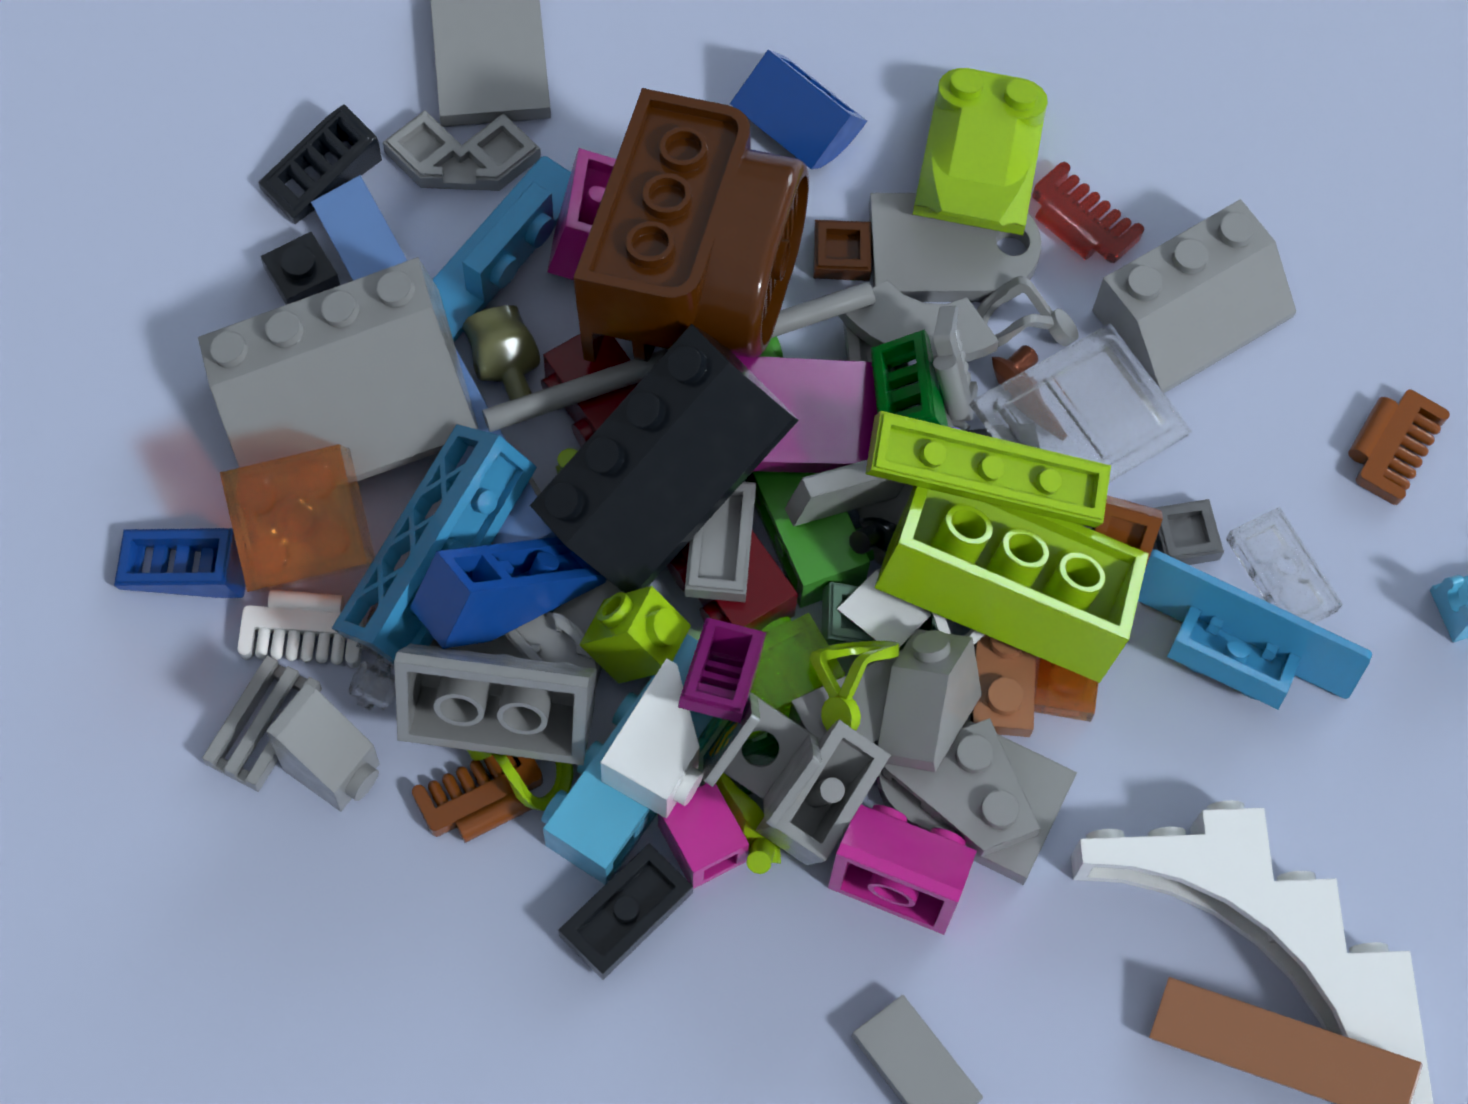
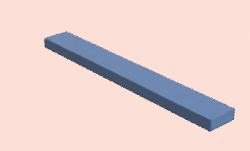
[311,175,557,544]

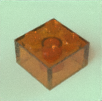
[220,444,375,593]

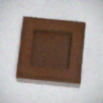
[813,220,871,281]

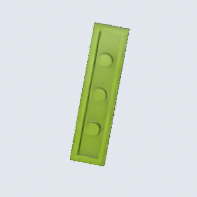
[865,411,1111,528]

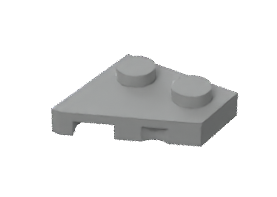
[881,718,1041,858]

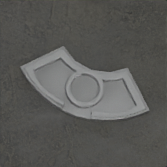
[839,280,999,362]

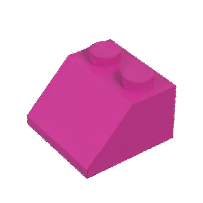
[828,805,977,935]

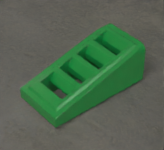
[870,329,948,427]

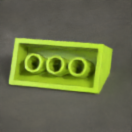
[874,486,1149,683]

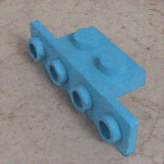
[433,156,571,342]
[1138,549,1372,710]

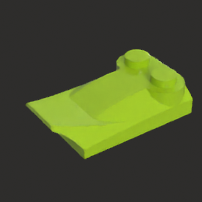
[912,68,1048,236]

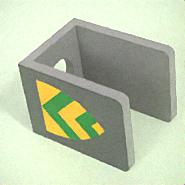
[703,693,822,829]

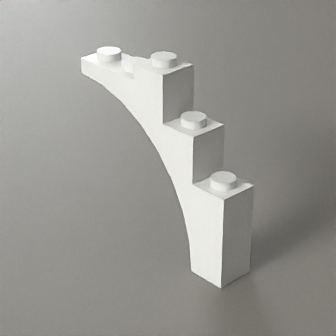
[1071,800,1434,1104]

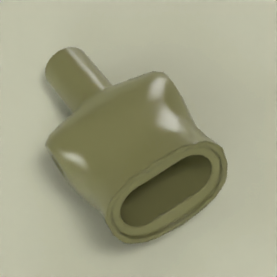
[462,305,540,400]

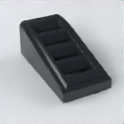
[258,104,382,224]

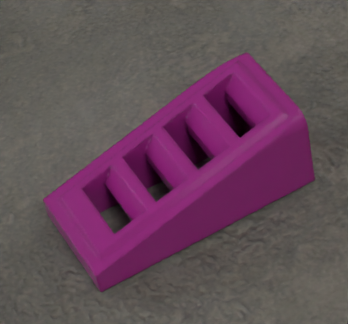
[678,617,766,723]

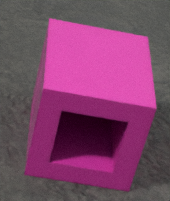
[658,783,749,889]

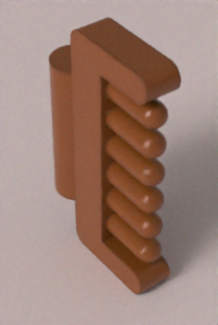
[1348,389,1450,505]
[412,755,543,843]

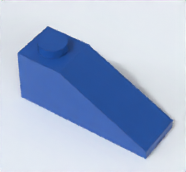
[410,537,607,649]

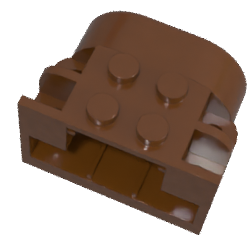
[573,88,809,362]

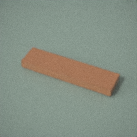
[1149,977,1423,1104]

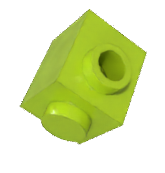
[579,586,691,684]

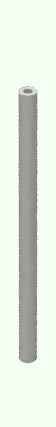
[482,281,875,432]

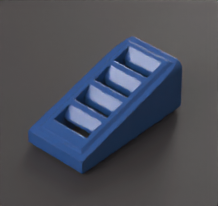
[114,528,251,598]

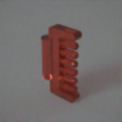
[1032,162,1144,263]

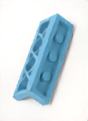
[332,424,537,664]

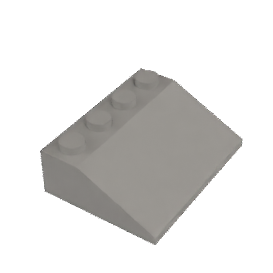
[198,257,479,517]

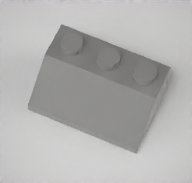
[1092,199,1296,396]
[394,644,597,765]

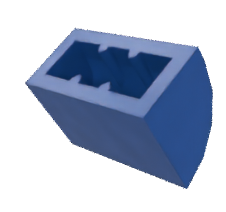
[730,49,867,170]

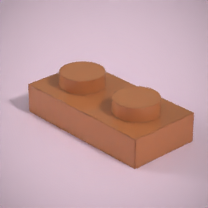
[970,635,1036,737]

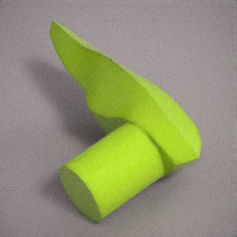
[716,772,781,874]

